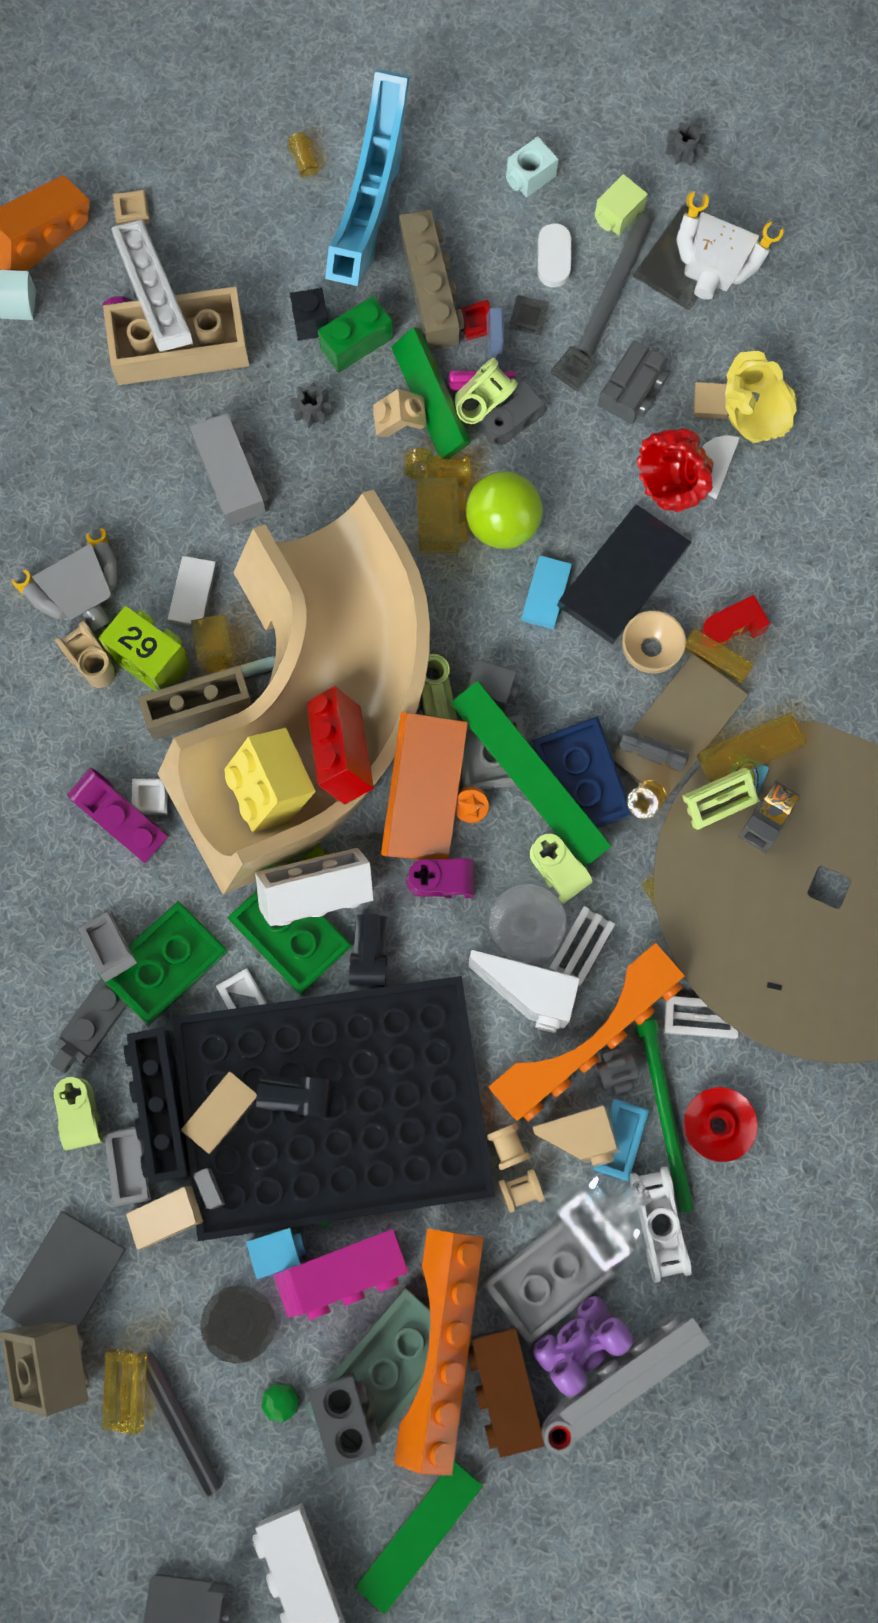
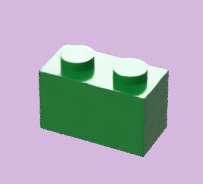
[318,296,393,373]

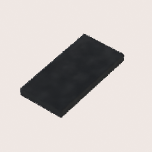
[557,504,691,645]

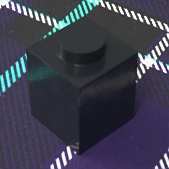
[290,288,328,341]

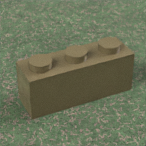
[138,665,252,740]

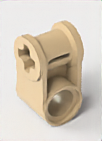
[54,620,115,688]

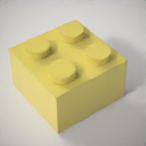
[224,728,316,833]

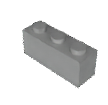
[189,413,269,527]

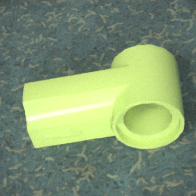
[421,654,457,720]

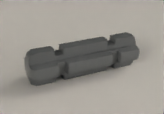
[619,729,689,771]

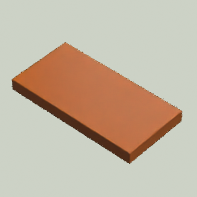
[381,712,468,860]

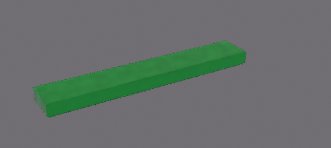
[450,681,612,867]

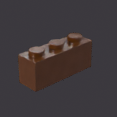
[468,1326,545,1458]

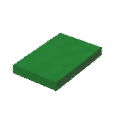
[227,890,353,996]
[98,901,228,1027]

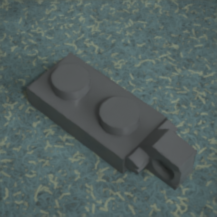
[51,978,127,1074]

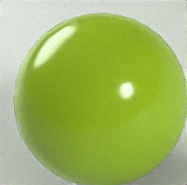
[466,471,543,549]

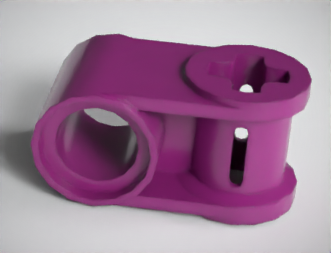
[406,858,475,898]

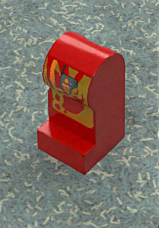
[699,595,771,651]

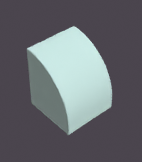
[0,270,37,320]

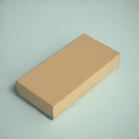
[181,1071,257,1154]
[126,1186,203,1250]

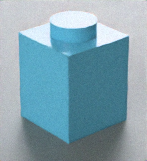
[246,1227,307,1279]

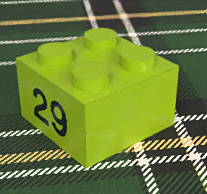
[99,605,191,691]

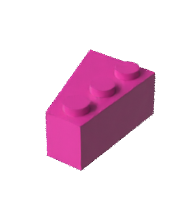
[273,1229,408,1320]

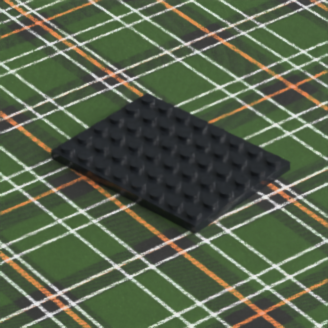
[172,976,495,1241]

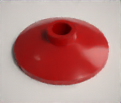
[683,1087,758,1162]

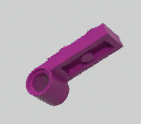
[67,767,169,863]

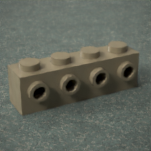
[399,209,464,350]

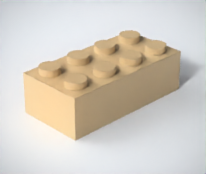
[103,287,249,385]

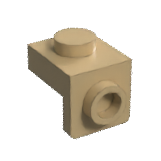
[373,389,427,437]

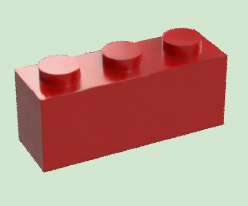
[307,686,374,805]

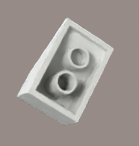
[468,950,580,1033]

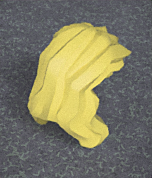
[725,351,797,443]

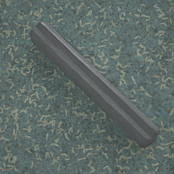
[134,1352,221,1498]

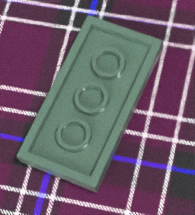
[304,1288,430,1461]

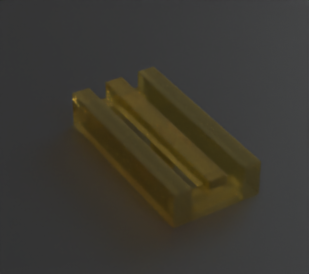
[684,629,754,685]
[102,1348,147,1435]

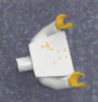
[676,191,783,300]

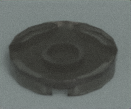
[200,1285,277,1364]

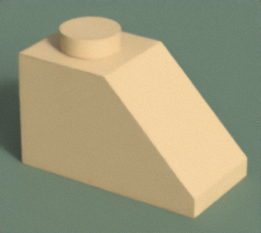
[533,1105,621,1167]

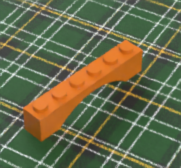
[488,943,685,1122]
[394,1228,484,1475]

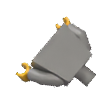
[11,528,117,632]

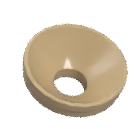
[622,611,686,674]

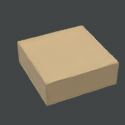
[113,190,150,226]
[693,382,728,419]

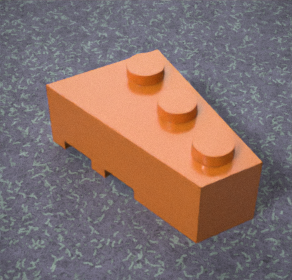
[0,175,90,271]

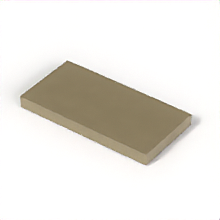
[612,654,749,802]

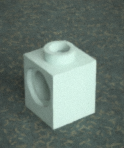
[506,137,558,198]

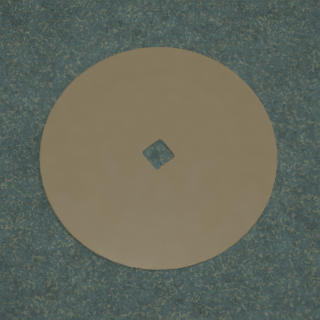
[653,722,878,1063]

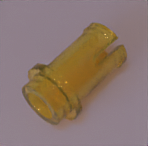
[287,132,319,178]

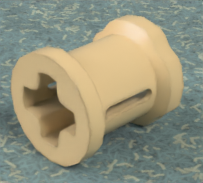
[486,1123,531,1170]
[498,1169,544,1213]

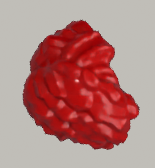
[636,428,714,513]

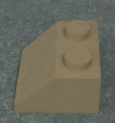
[0,1321,89,1417]

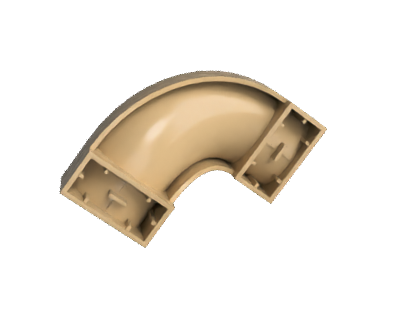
[158,489,430,895]

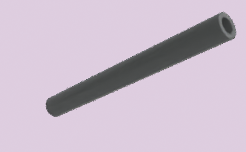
[576,213,653,358]

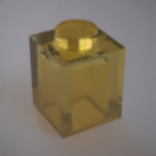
[191,614,235,672]

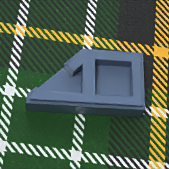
[486,308,504,370]

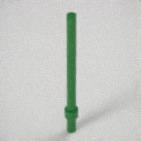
[636,1015,694,1213]

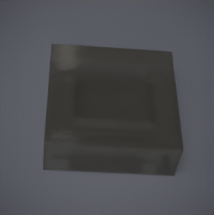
[509,295,549,336]
[551,346,597,392]

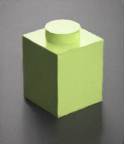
[595,174,648,236]

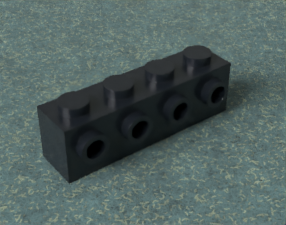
[124,1027,190,1184]

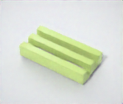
[682,768,760,830]

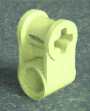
[455,358,518,424]
[530,834,593,904]
[54,1077,104,1151]

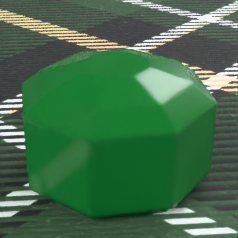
[261,1382,300,1423]

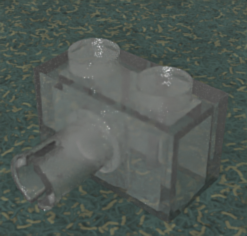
[557,1176,651,1272]

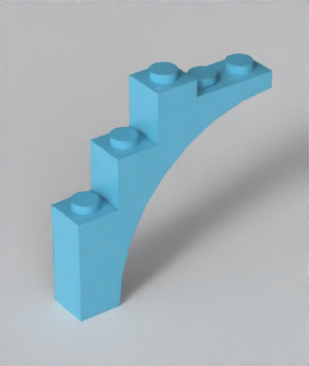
[325,69,410,286]

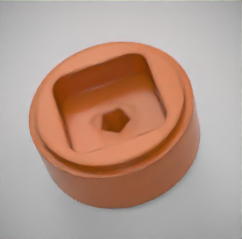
[455,786,489,823]

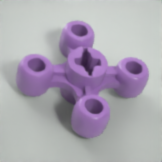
[532,1296,633,1396]

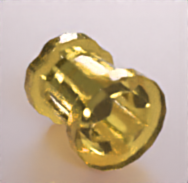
[627,780,666,819]

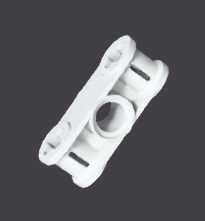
[630,1166,692,1283]

